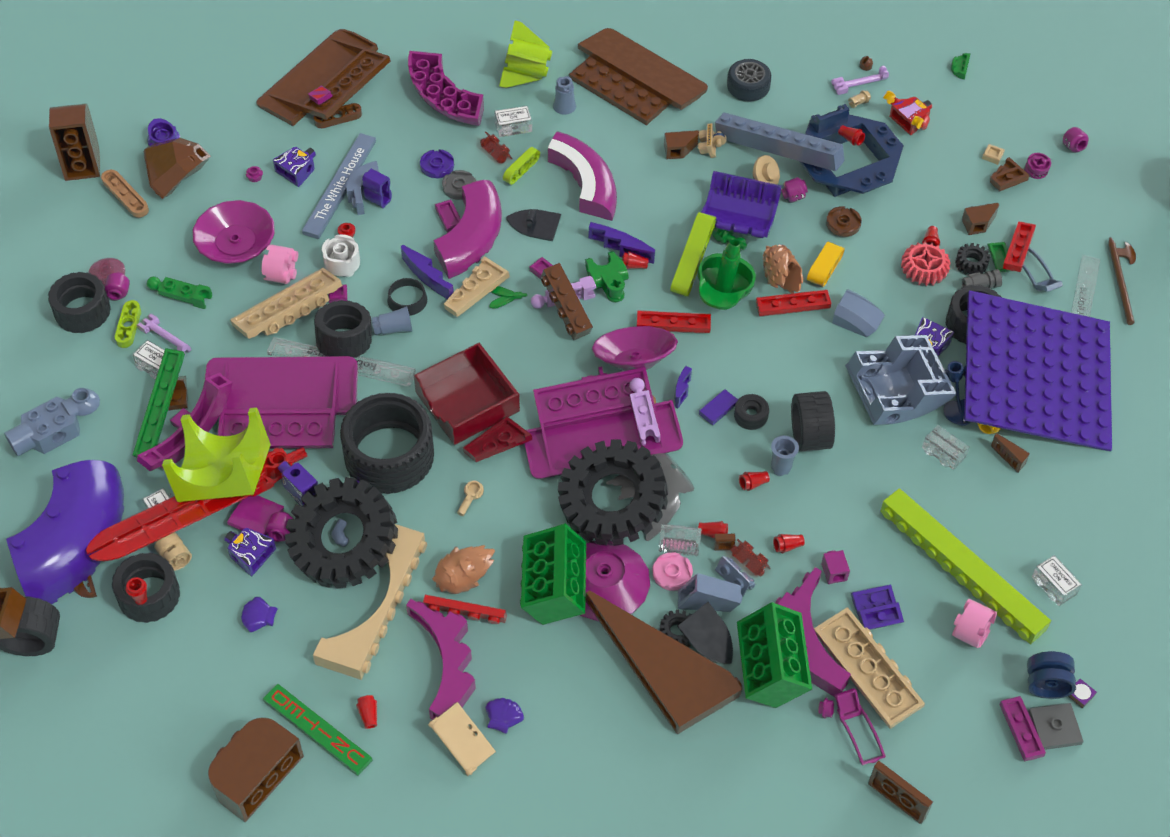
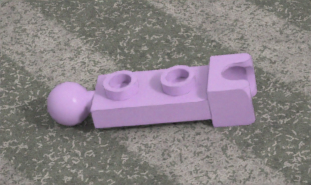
[531,276,596,309]
[630,378,661,446]

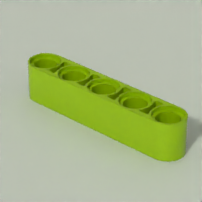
[670,212,716,297]

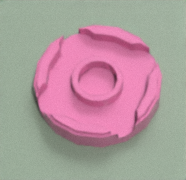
[652,552,693,591]

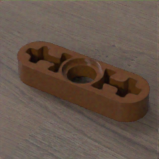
[314,103,362,129]

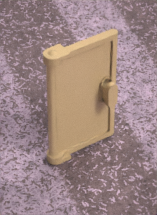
[428,702,496,776]

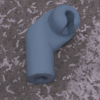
[331,519,349,547]

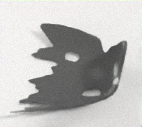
[606,453,694,541]

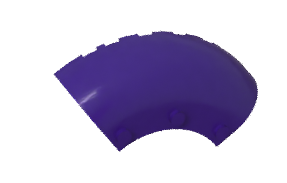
[6,460,124,604]

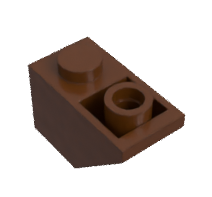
[664,130,699,160]
[962,203,999,235]

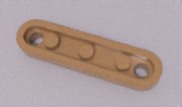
[101,169,149,218]

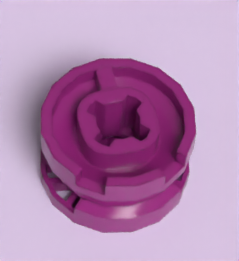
[1024,153,1051,179]

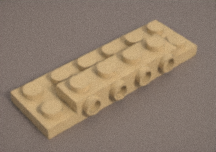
[230,268,343,339]
[814,607,925,729]

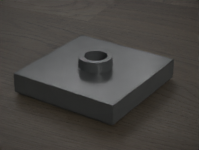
[1028,703,1084,750]

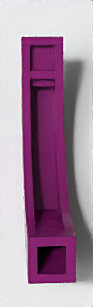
[137,372,233,471]

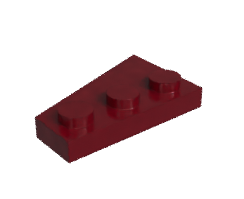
[463,416,533,462]

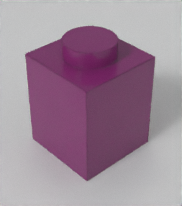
[821,550,850,584]

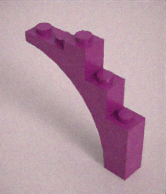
[775,567,851,697]
[406,599,476,720]

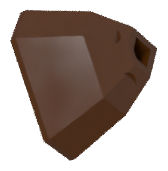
[143,138,211,199]

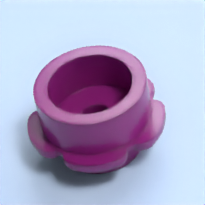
[246,166,263,182]
[818,698,834,719]

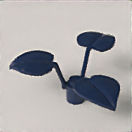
[944,361,971,426]

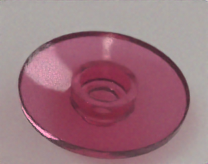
[89,258,126,285]

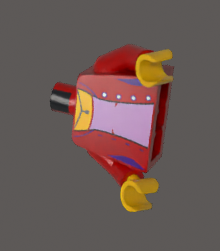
[883,91,932,136]

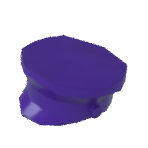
[147,118,180,146]

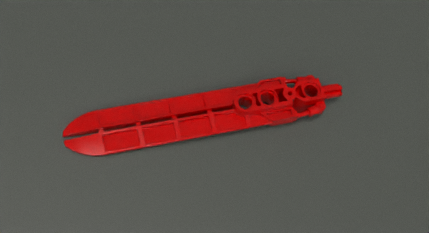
[86,447,308,561]

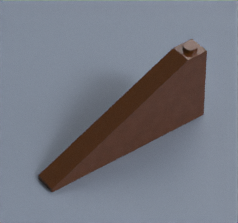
[585,590,742,735]

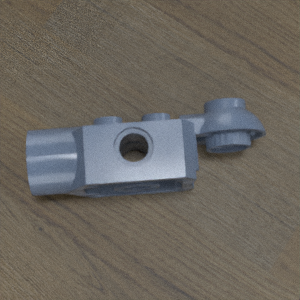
[4,388,100,456]

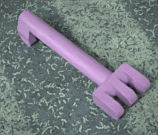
[831,66,889,95]
[137,314,191,355]

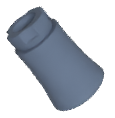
[553,76,576,115]
[372,306,413,335]
[771,436,799,476]

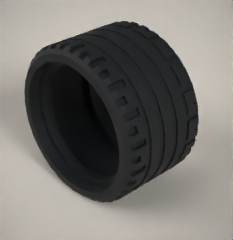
[340,393,434,494]

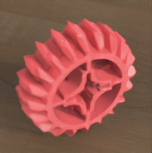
[901,242,950,286]

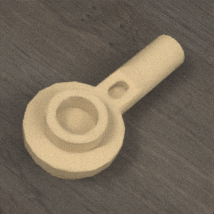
[457,480,484,516]

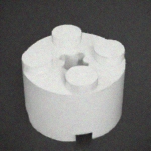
[322,235,360,277]

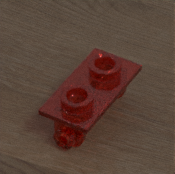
[480,131,513,163]
[730,539,771,577]

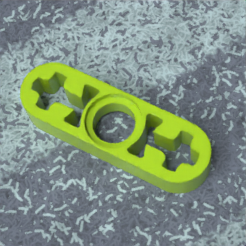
[503,147,540,185]
[115,300,141,348]

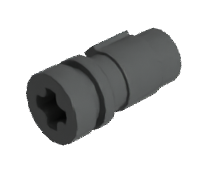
[962,269,1002,289]

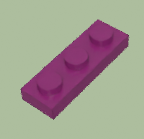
[999,696,1046,762]

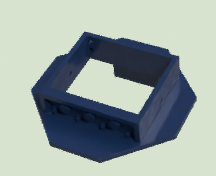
[799,104,904,197]

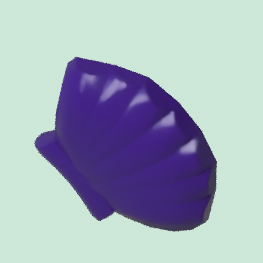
[241,597,278,632]
[485,698,524,734]

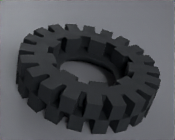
[558,439,668,546]
[285,477,398,589]

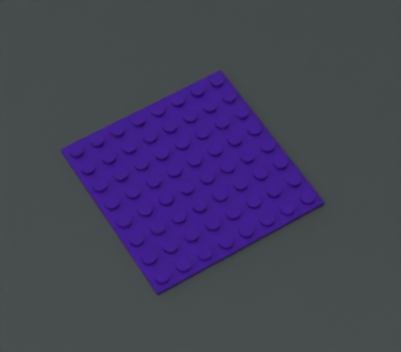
[964,290,1112,452]

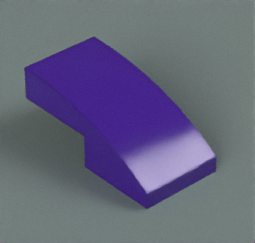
[675,366,692,409]

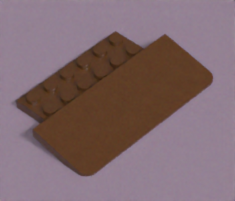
[569,28,708,126]
[256,29,391,126]

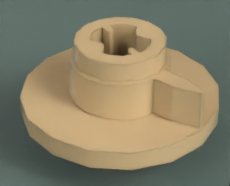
[753,155,780,184]

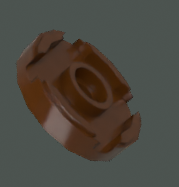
[826,206,862,237]

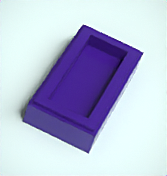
[699,389,738,425]

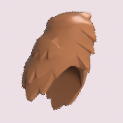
[763,244,803,294]
[432,545,495,594]

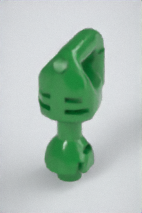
[712,226,747,250]

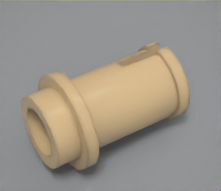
[848,90,871,108]

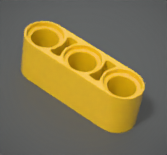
[807,241,845,287]

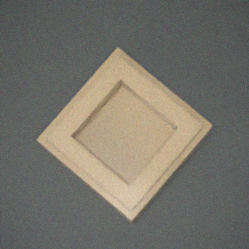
[982,144,1005,165]

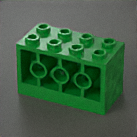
[520,523,586,625]
[737,602,812,708]

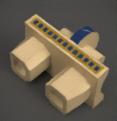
[698,123,726,158]

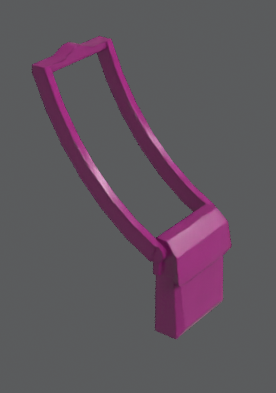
[835,688,886,765]

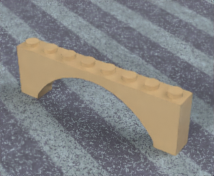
[313,524,427,680]

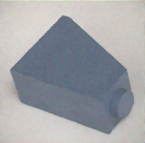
[678,573,742,612]

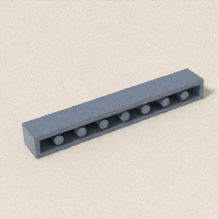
[715,112,845,171]

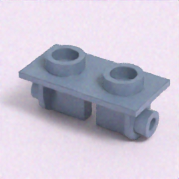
[715,556,756,597]

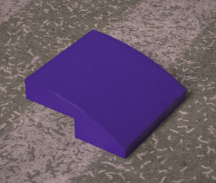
[851,584,904,630]

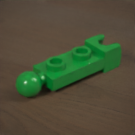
[146,276,212,309]

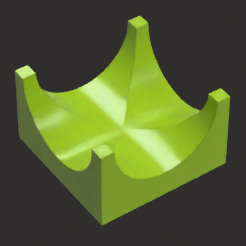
[162,407,271,502]

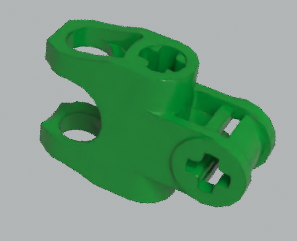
[585,251,629,302]

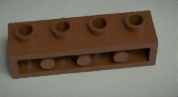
[541,263,593,341]

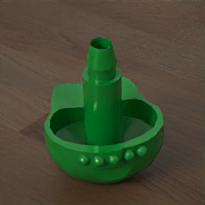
[698,239,756,310]

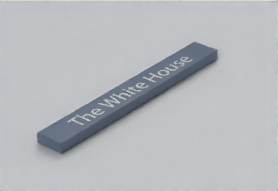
[302,133,376,239]

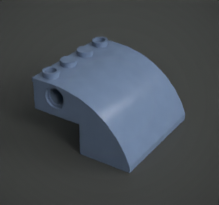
[845,335,956,425]

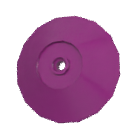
[192,200,275,264]
[592,326,678,371]
[580,540,650,621]

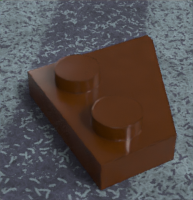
[990,157,1029,191]

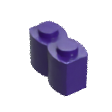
[362,168,392,208]

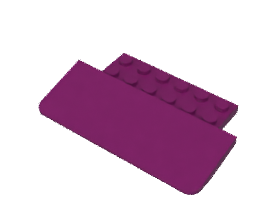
[205,356,358,449]
[525,367,683,479]

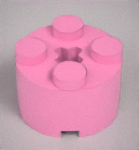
[262,245,298,284]
[952,599,997,648]

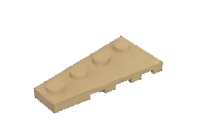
[444,256,510,317]

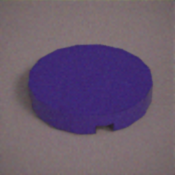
[420,149,455,179]

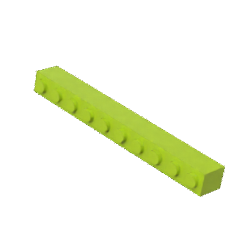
[880,488,1052,645]

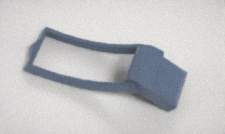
[1022,247,1063,292]

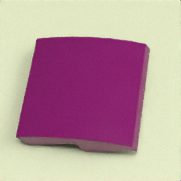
[227,495,284,535]

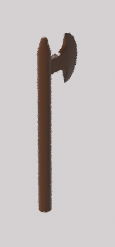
[1108,237,1136,325]

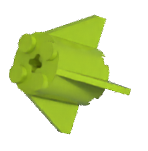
[499,20,552,88]

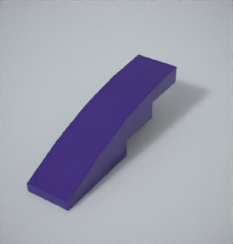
[588,222,655,264]
[401,245,454,300]

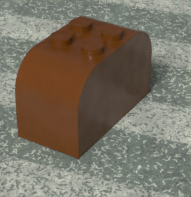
[49,103,100,181]
[208,717,304,823]

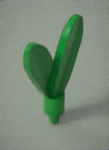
[489,286,527,309]

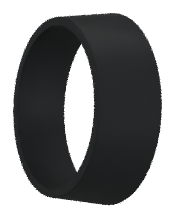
[387,278,428,316]

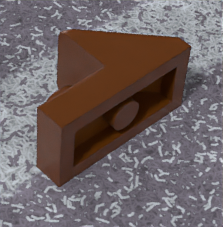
[168,376,188,411]

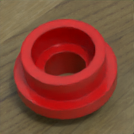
[338,223,356,237]

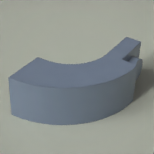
[346,161,379,215]

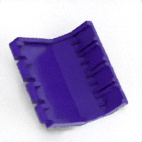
[701,171,782,238]

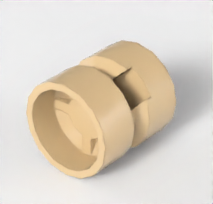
[154,532,192,571]

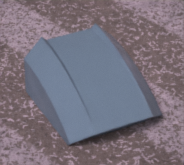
[832,289,885,337]

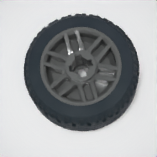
[727,59,772,101]

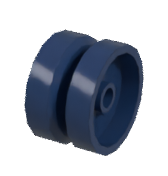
[1027,651,1076,699]

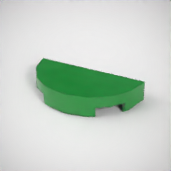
[951,53,971,80]

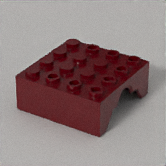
[414,342,520,445]

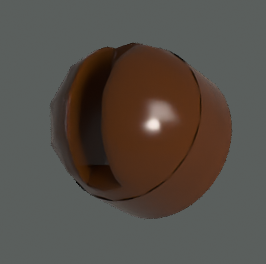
[859,56,873,71]

